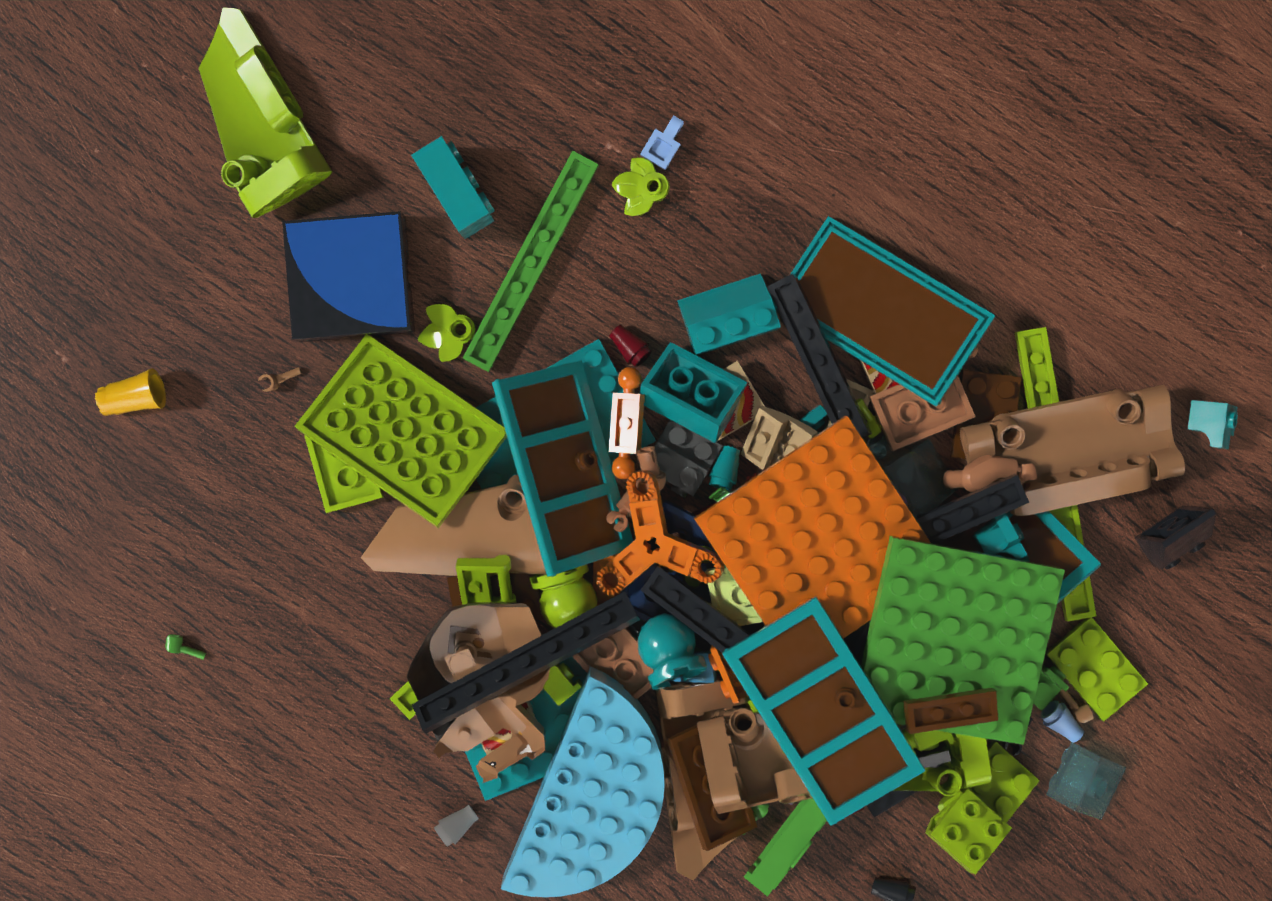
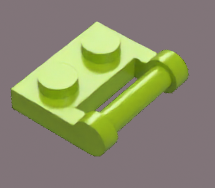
[456,555,517,605]

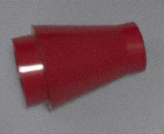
[609,324,652,368]

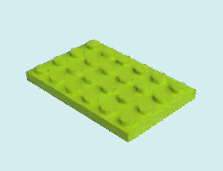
[295,334,507,529]

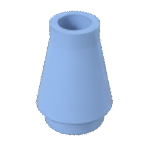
[1040,700,1084,743]

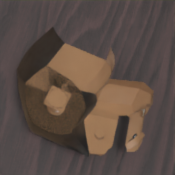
[407,602,550,783]

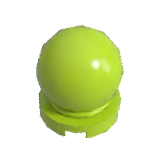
[530,564,598,628]

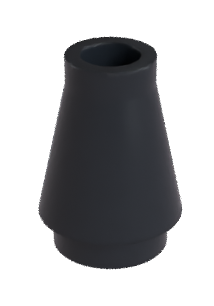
[870,877,916,901]

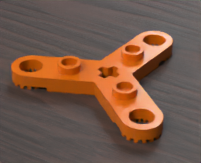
[596,470,724,595]

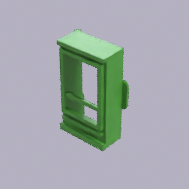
[744,798,827,896]

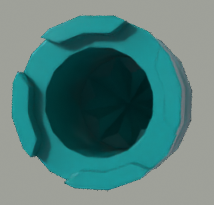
[637,613,707,690]

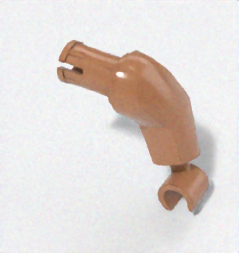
[606,446,667,532]
[943,455,1037,492]

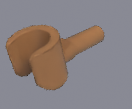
[258,367,302,392]
[1059,690,1094,723]

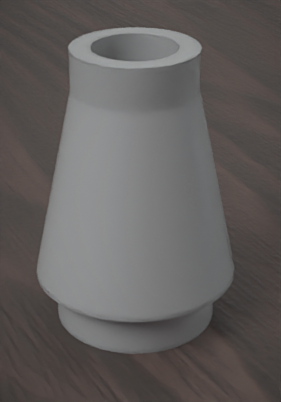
[434,805,479,847]

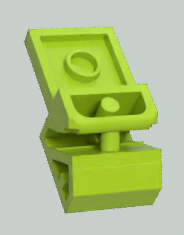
[925,741,1040,875]

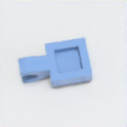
[640,115,684,170]

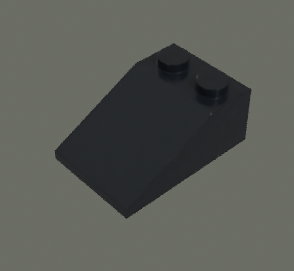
[1134,505,1216,570]

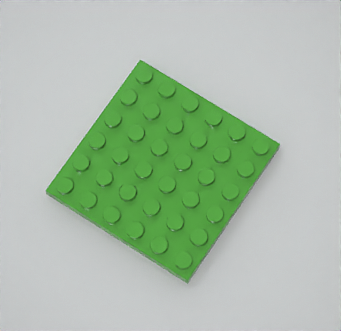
[861,536,1065,745]

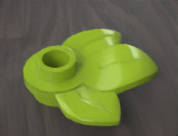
[612,158,670,216]
[418,304,475,362]

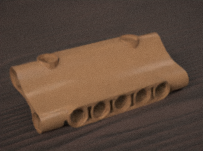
[960,385,1185,516]

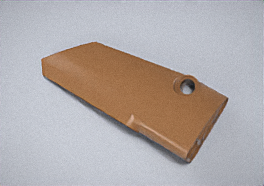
[361,475,546,577]
[655,676,753,881]
[697,708,812,814]

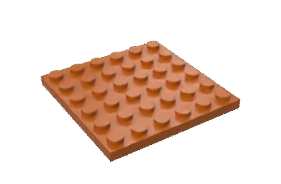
[694,416,931,639]

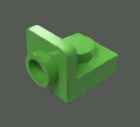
[1033,665,1069,711]

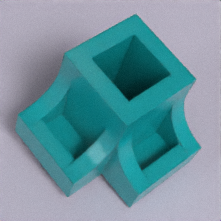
[1188,400,1238,450]
[975,513,1030,562]

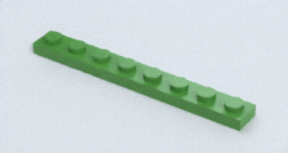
[463,151,599,372]

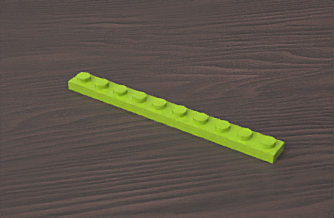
[1015,327,1097,622]

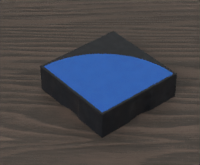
[282,211,415,342]

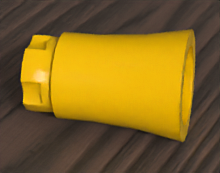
[95,368,166,416]

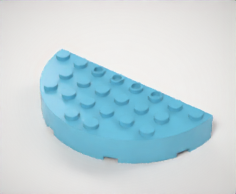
[501,666,665,897]

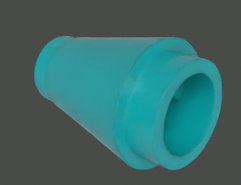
[708,446,740,491]

